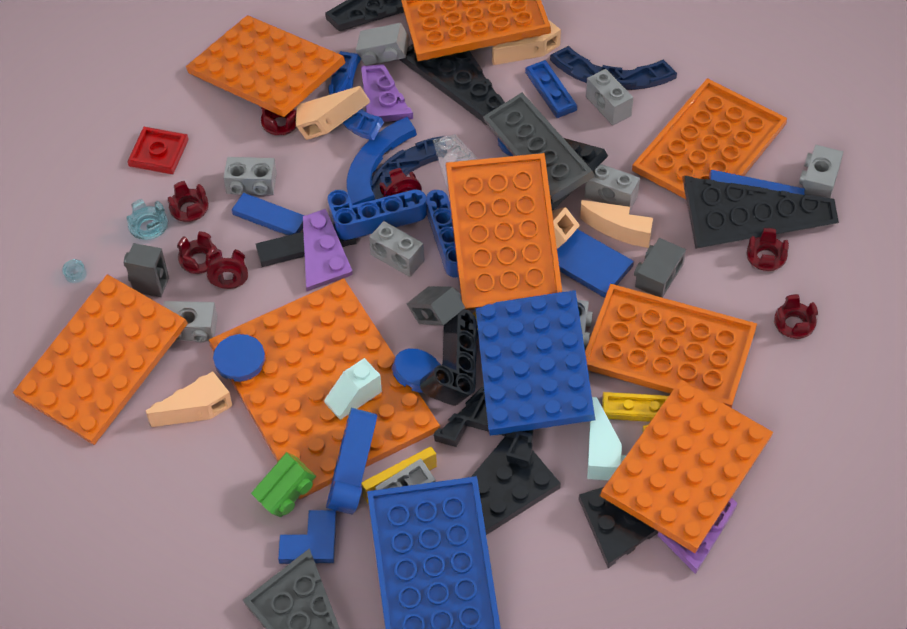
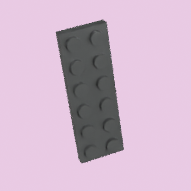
[483,92,595,203]

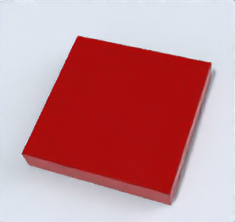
[128,126,189,175]

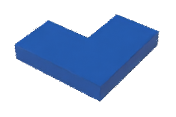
[278,510,336,564]

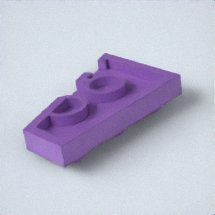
[361,64,413,122]
[303,209,353,292]
[658,498,737,574]

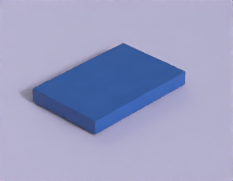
[557,229,634,298]

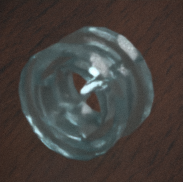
[62,259,87,283]

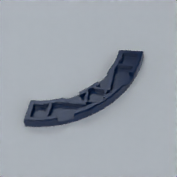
[550,46,677,90]
[372,136,448,200]

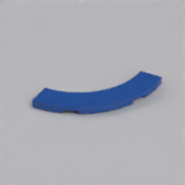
[329,51,384,141]
[347,117,417,205]

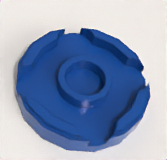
[213,334,266,382]
[392,348,441,392]

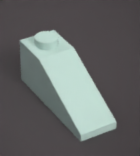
[587,397,626,481]

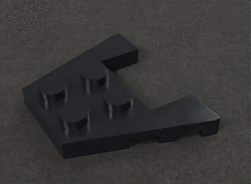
[433,385,534,468]

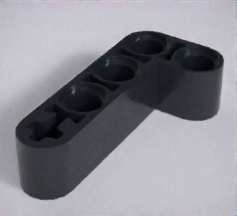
[420,309,477,406]

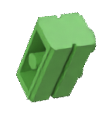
[251,452,316,517]

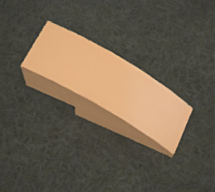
[580,200,653,248]

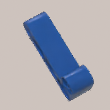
[327,190,427,240]
[426,190,458,278]
[326,407,377,515]

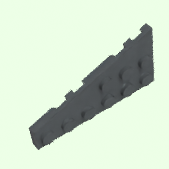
[243,548,340,629]

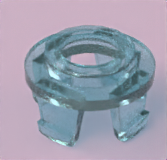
[126,199,168,240]

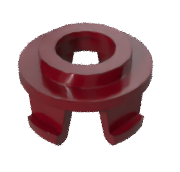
[261,107,297,135]
[379,168,422,197]
[168,181,209,222]
[746,228,789,271]
[177,231,218,274]
[207,249,248,289]
[774,294,818,339]

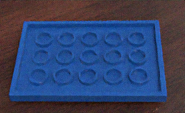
[476,290,595,436]
[367,476,501,629]

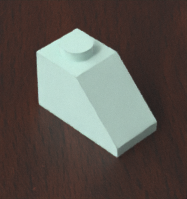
[324,358,382,420]

